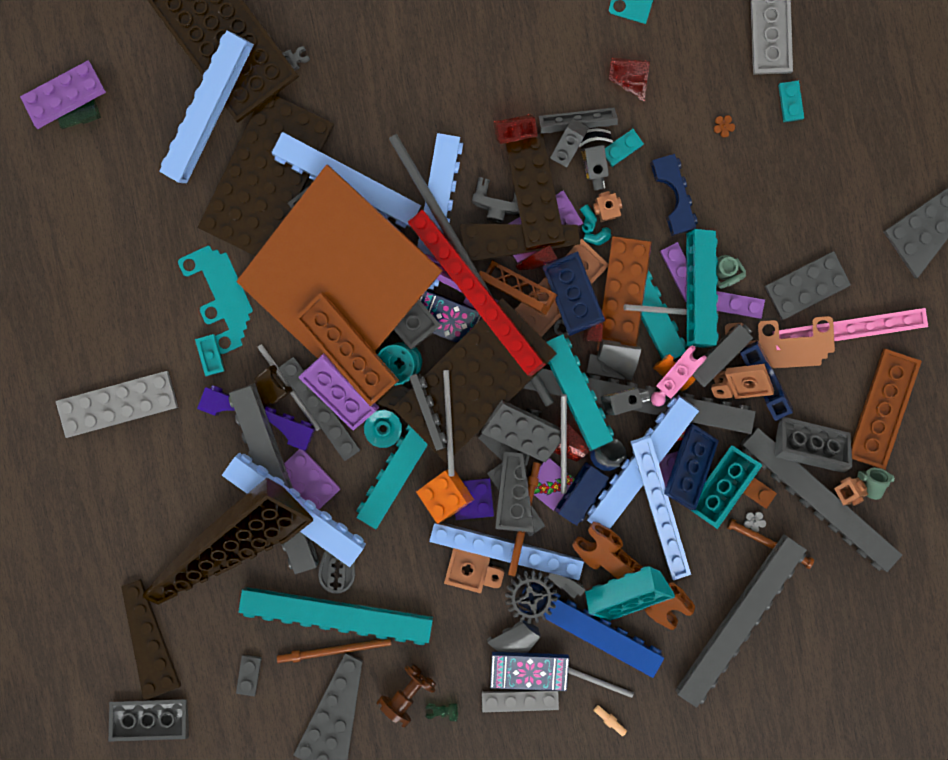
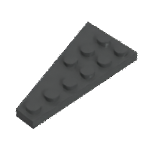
[883,188,948,279]
[293,652,363,760]

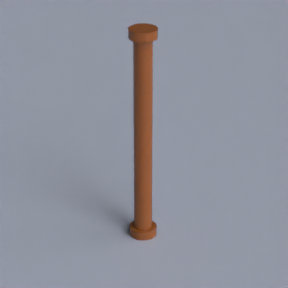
[727,518,814,569]

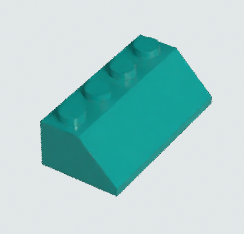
[689,445,763,529]
[585,566,675,621]

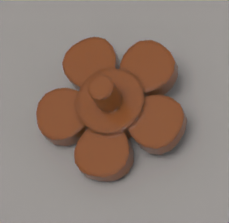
[713,115,735,138]

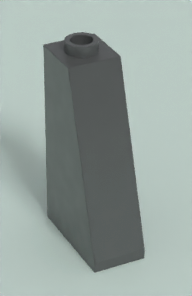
[692,324,753,387]

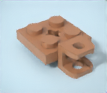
[711,364,774,399]
[444,548,504,593]

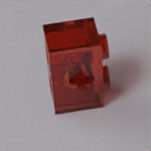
[494,114,538,144]

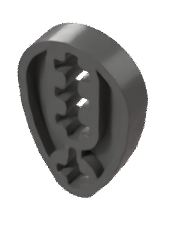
[318,551,356,593]

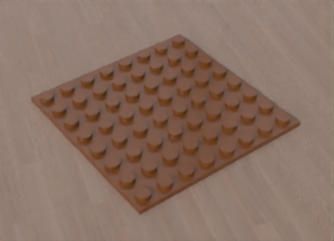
[236,164,443,358]

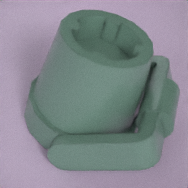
[716,255,746,289]
[857,468,895,500]

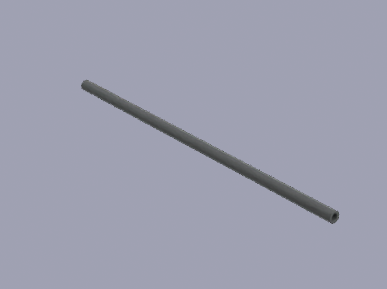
[389,134,554,406]

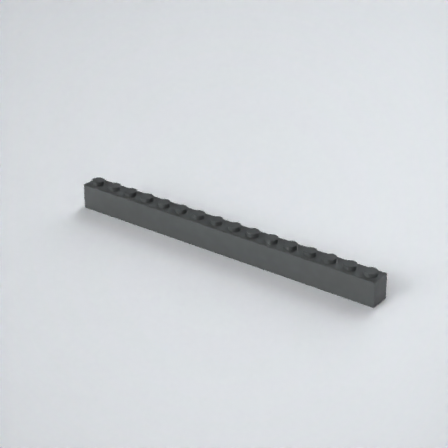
[524,368,756,434]

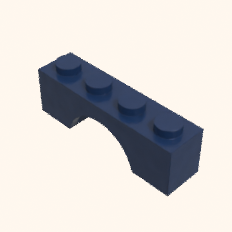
[650,154,698,236]
[740,341,793,421]

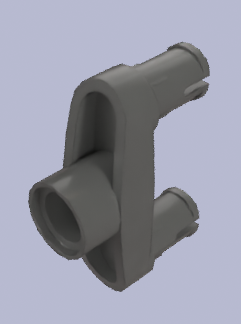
[471,177,519,223]

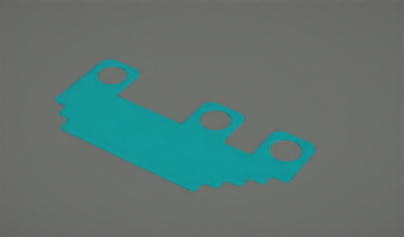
[178,246,253,354]

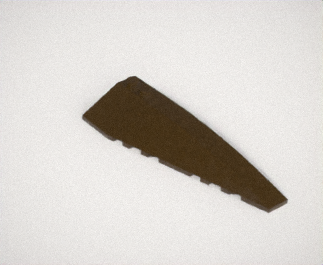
[142,478,313,605]

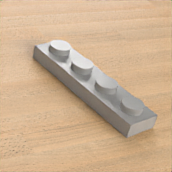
[482,690,559,712]

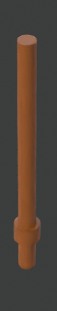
[508,462,541,577]
[277,638,392,663]

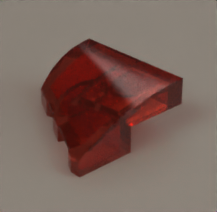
[516,245,557,270]
[583,322,603,342]

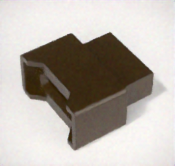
[254,365,293,407]

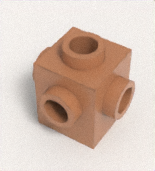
[593,191,622,222]
[834,477,869,506]

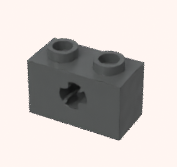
[550,118,589,168]

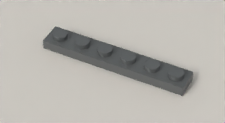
[279,357,361,461]

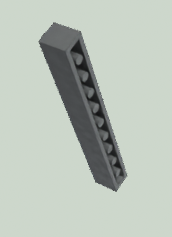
[228,383,320,574]
[739,427,902,572]
[675,534,807,708]

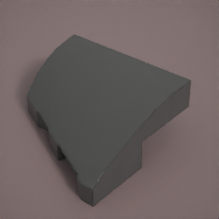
[597,339,641,381]
[547,573,586,598]
[487,621,541,653]

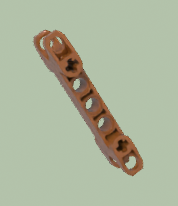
[572,522,695,630]

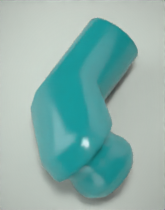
[580,204,597,233]
[583,227,611,245]

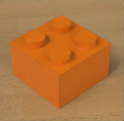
[416,470,474,524]

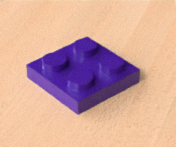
[455,478,494,520]

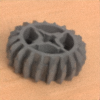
[505,570,558,624]

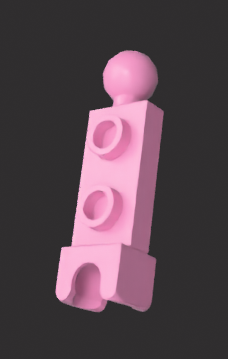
[651,346,707,407]

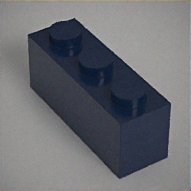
[554,462,609,526]

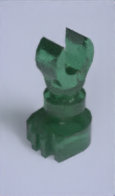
[425,703,458,721]

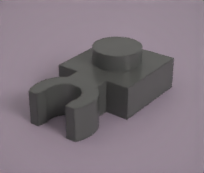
[282,46,310,70]

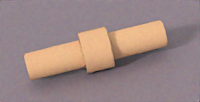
[594,705,627,736]

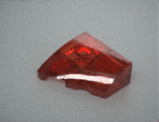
[609,58,650,101]
[553,423,590,462]

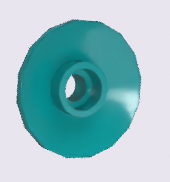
[364,410,402,448]

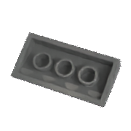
[775,417,852,473]
[108,699,189,742]

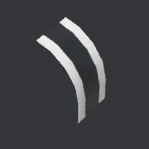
[579,128,613,147]

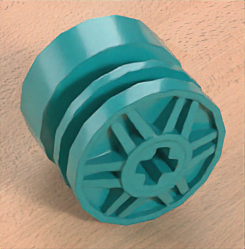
[378,342,423,385]

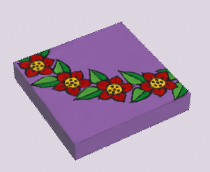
[534,458,574,511]

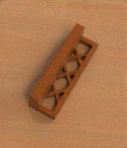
[479,260,557,315]

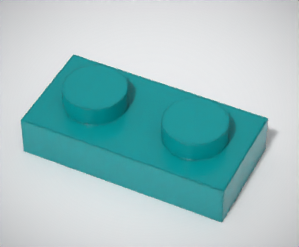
[778,80,804,122]
[605,129,644,167]
[195,334,225,376]

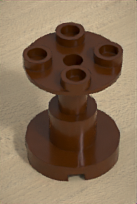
[376,664,436,727]

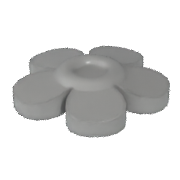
[744,511,766,532]

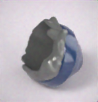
[590,437,627,471]

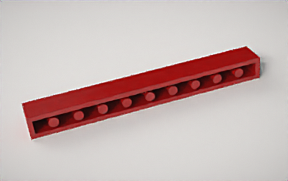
[408,210,546,377]

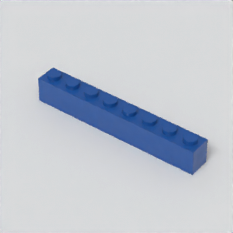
[518,582,664,678]

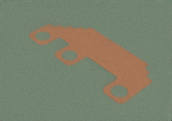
[725,316,835,368]

